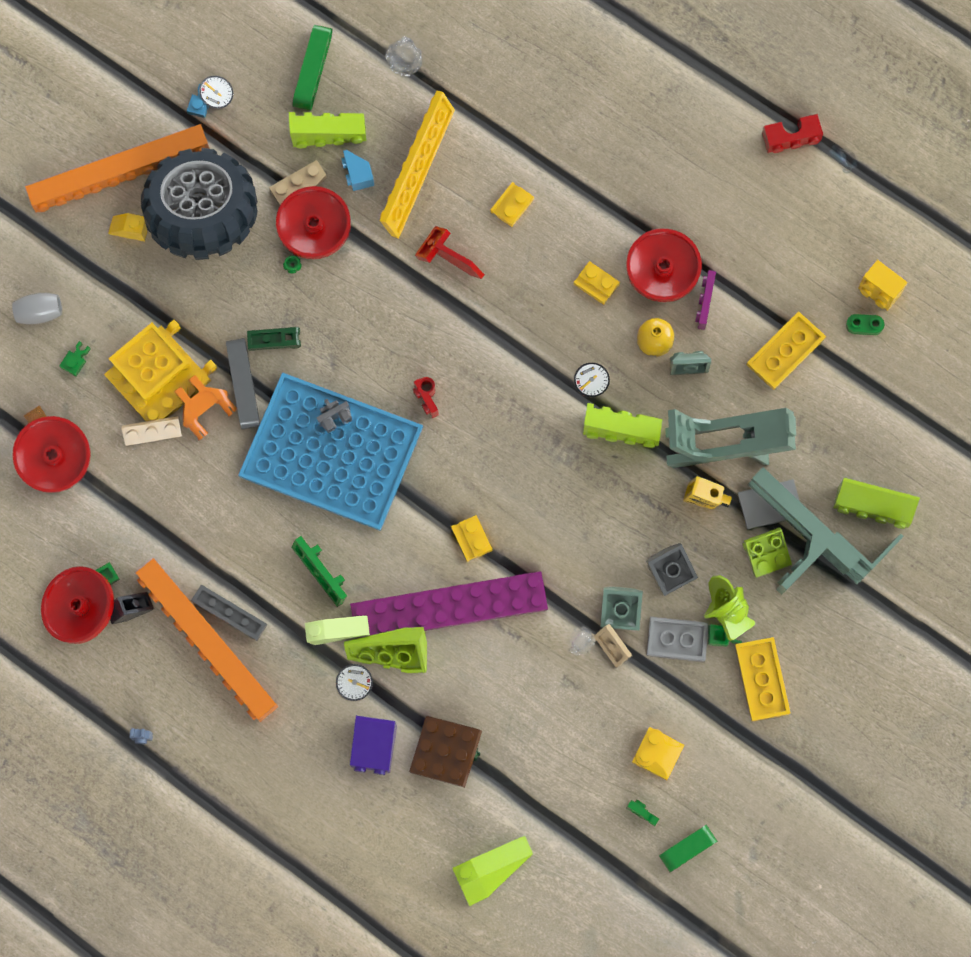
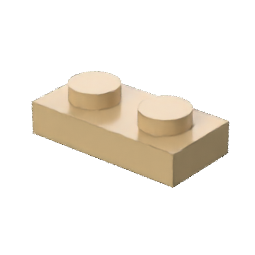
[594,624,632,668]

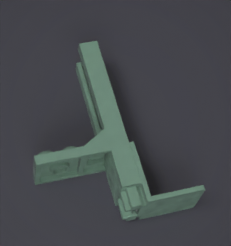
[748,467,904,595]

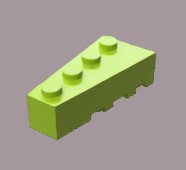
[288,112,367,148]
[583,403,663,448]

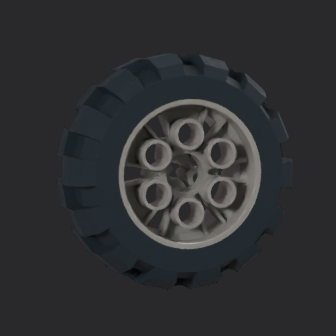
[141,148,258,260]

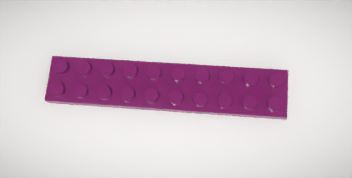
[350,571,548,639]

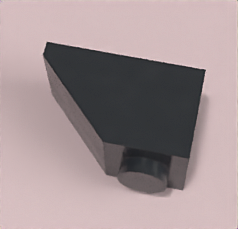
[110,592,154,624]

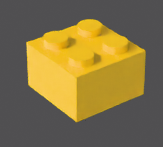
[858,259,908,311]

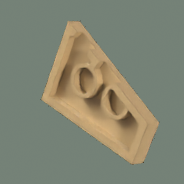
[269,160,327,205]

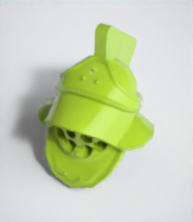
[703,575,755,641]

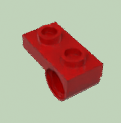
[412,377,439,419]

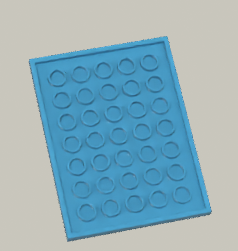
[238,372,423,531]

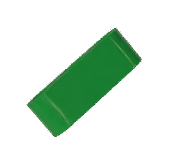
[659,824,718,873]

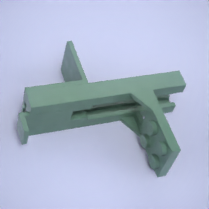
[665,408,797,468]

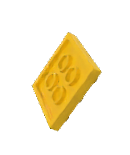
[108,322,189,401]

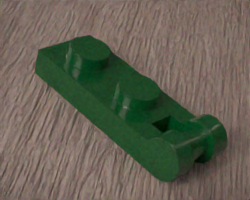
[247,327,301,351]

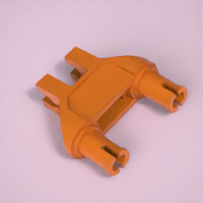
[174,375,237,440]

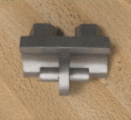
[316,399,352,433]

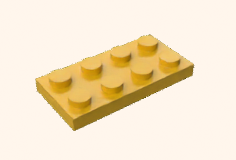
[746,311,826,390]
[735,637,791,722]

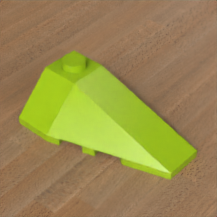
[344,627,427,673]
[452,836,533,906]

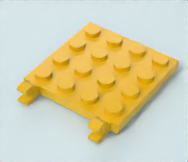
[104,320,217,421]

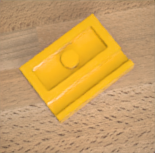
[490,182,534,227]
[573,261,620,305]
[451,515,492,562]

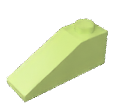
[305,616,370,645]

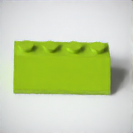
[833,478,920,529]

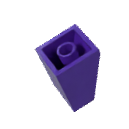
[350,715,397,775]

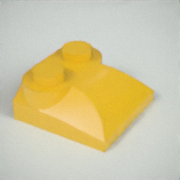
[632,727,684,780]

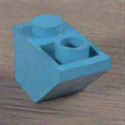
[341,150,375,191]

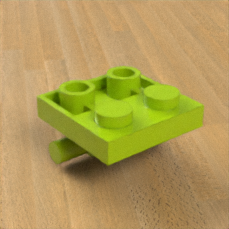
[742,528,792,578]

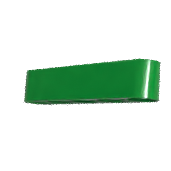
[292,25,333,111]

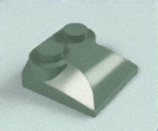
[670,351,711,375]
[600,587,643,631]

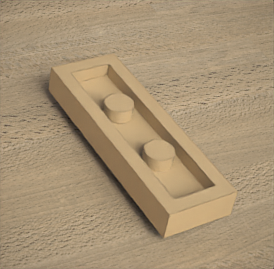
[122,416,182,446]

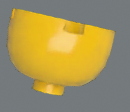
[637,318,675,357]

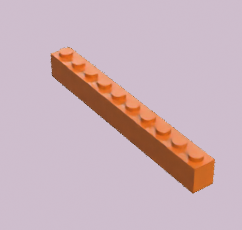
[25,124,210,212]
[136,558,278,722]

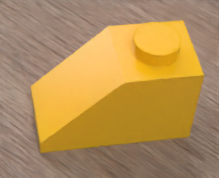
[108,213,148,242]

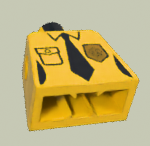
[683,476,732,509]

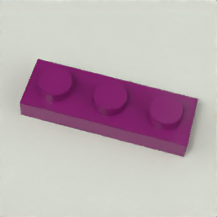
[695,270,716,330]

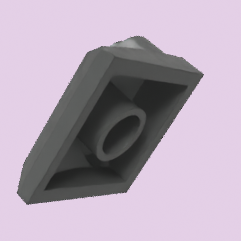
[646,543,698,596]

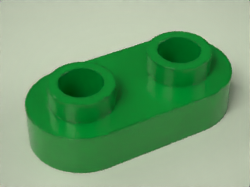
[846,314,885,335]

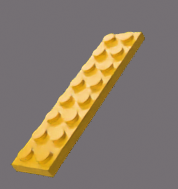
[379,90,455,239]

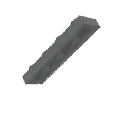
[191,585,267,641]

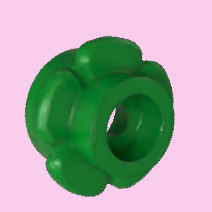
[283,256,302,274]

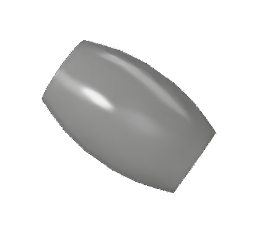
[12,293,62,324]

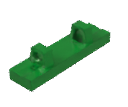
[291,536,347,607]

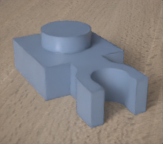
[130,728,153,744]

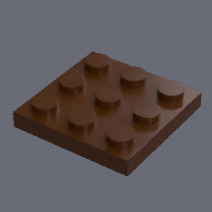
[409,715,482,788]

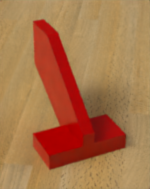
[415,226,485,279]

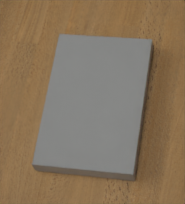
[737,479,800,530]
[646,617,708,662]

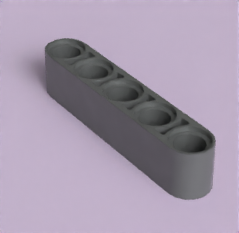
[226,338,260,429]

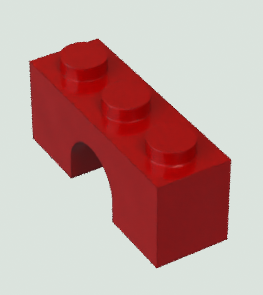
[762,114,823,153]

